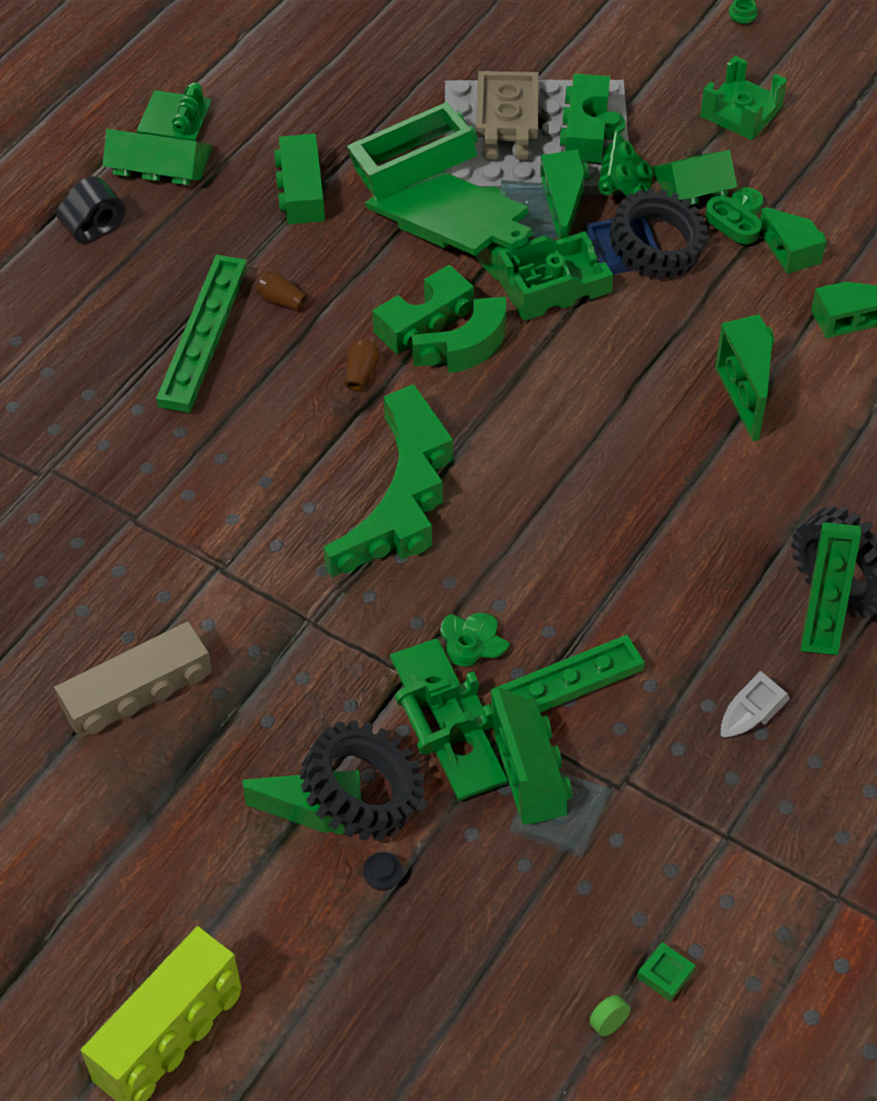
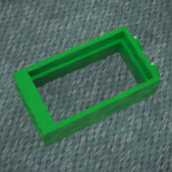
[347,102,478,201]

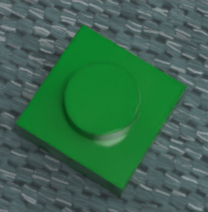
[637,942,696,1002]

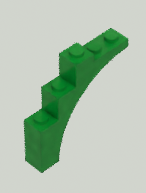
[323,384,453,578]

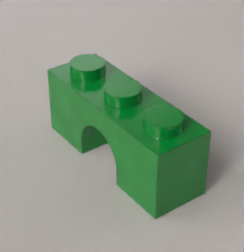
[560,74,610,163]
[372,265,474,355]

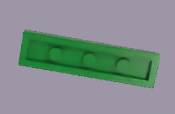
[801,522,861,655]
[495,635,645,713]

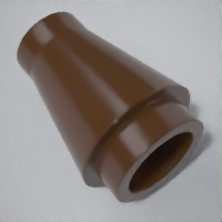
[256,271,307,312]
[344,340,380,392]

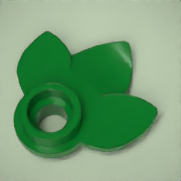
[440,613,510,667]

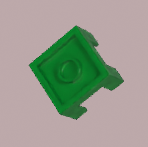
[700,56,787,140]

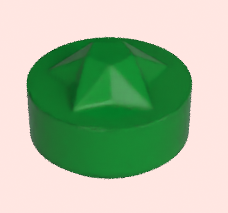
[732,187,763,215]

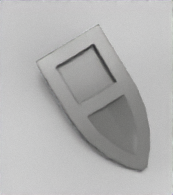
[721,671,790,738]

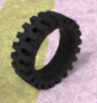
[609,189,707,279]

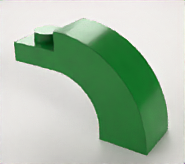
[412,297,506,374]

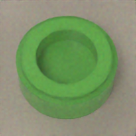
[590,995,630,1037]

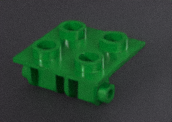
[137,83,212,141]
[598,131,653,196]

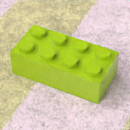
[80,926,242,1101]

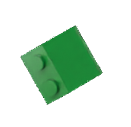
[652,150,737,204]

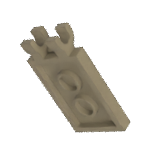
[476,71,539,160]

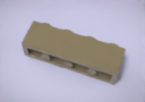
[54,621,212,739]

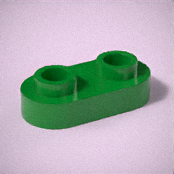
[705,196,762,244]

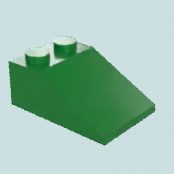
[715,314,774,441]

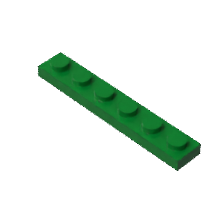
[156,255,248,413]

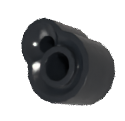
[56,176,126,244]

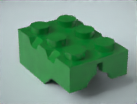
[497,232,613,321]

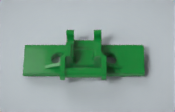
[390,638,508,802]

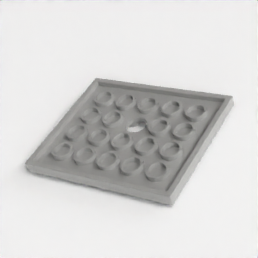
[445,79,628,195]

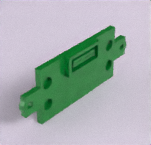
[365,171,532,256]

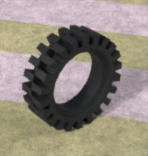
[791,506,877,618]
[300,721,424,840]

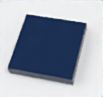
[583,217,658,275]

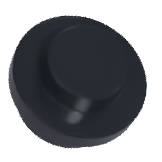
[363,852,403,891]

